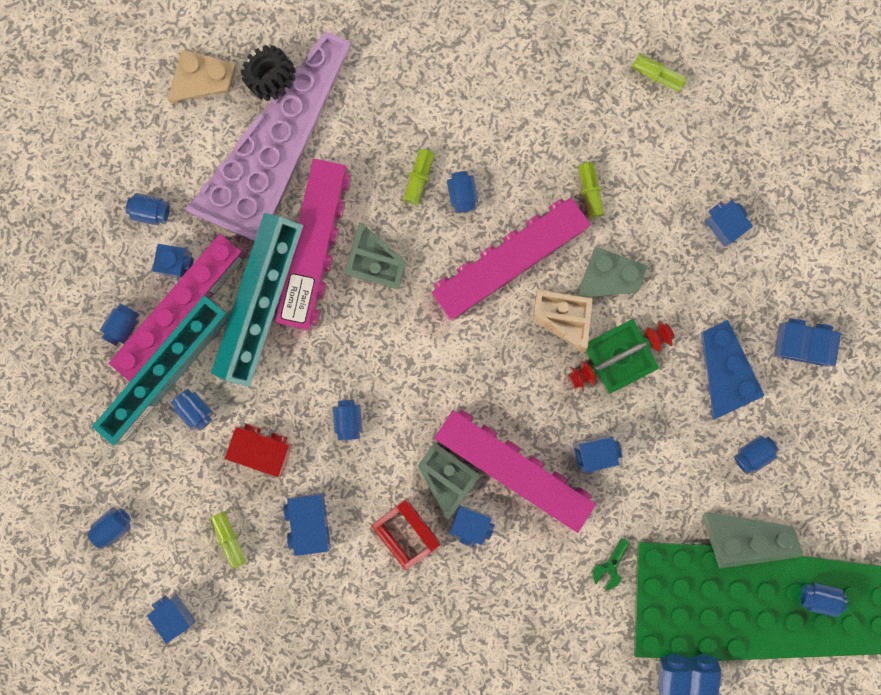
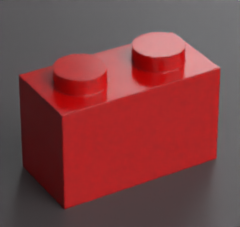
[224,423,293,478]

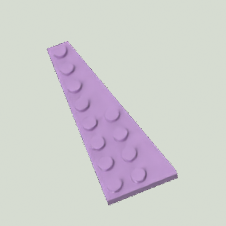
[185,31,352,241]

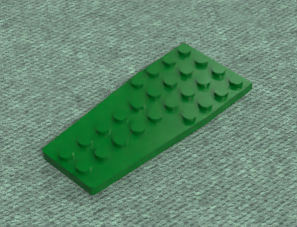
[634,542,881,661]

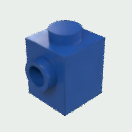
[704,200,753,247]
[152,243,194,279]
[450,505,495,547]
[146,594,196,644]

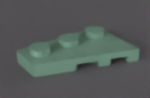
[703,512,803,569]

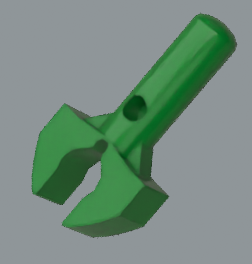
[592,538,630,590]

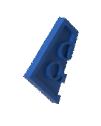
[701,320,765,420]

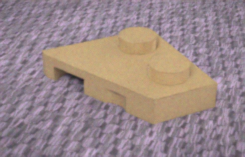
[167,50,237,103]
[533,290,593,352]

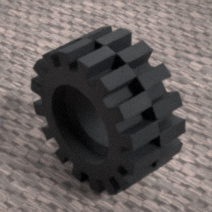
[241,45,296,101]

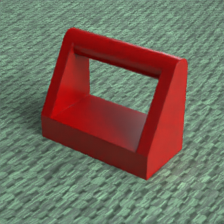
[371,498,441,570]

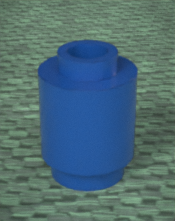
[447,171,478,213]
[126,193,170,226]
[100,303,139,346]
[171,389,213,431]
[332,399,362,440]
[733,435,778,475]
[87,508,131,549]
[800,582,847,617]

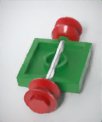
[567,319,675,394]

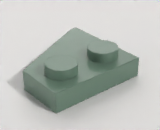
[344,222,406,290]
[577,247,648,298]
[418,442,480,520]

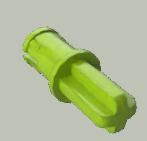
[631,52,686,92]
[402,149,434,205]
[578,162,605,219]
[209,511,246,569]

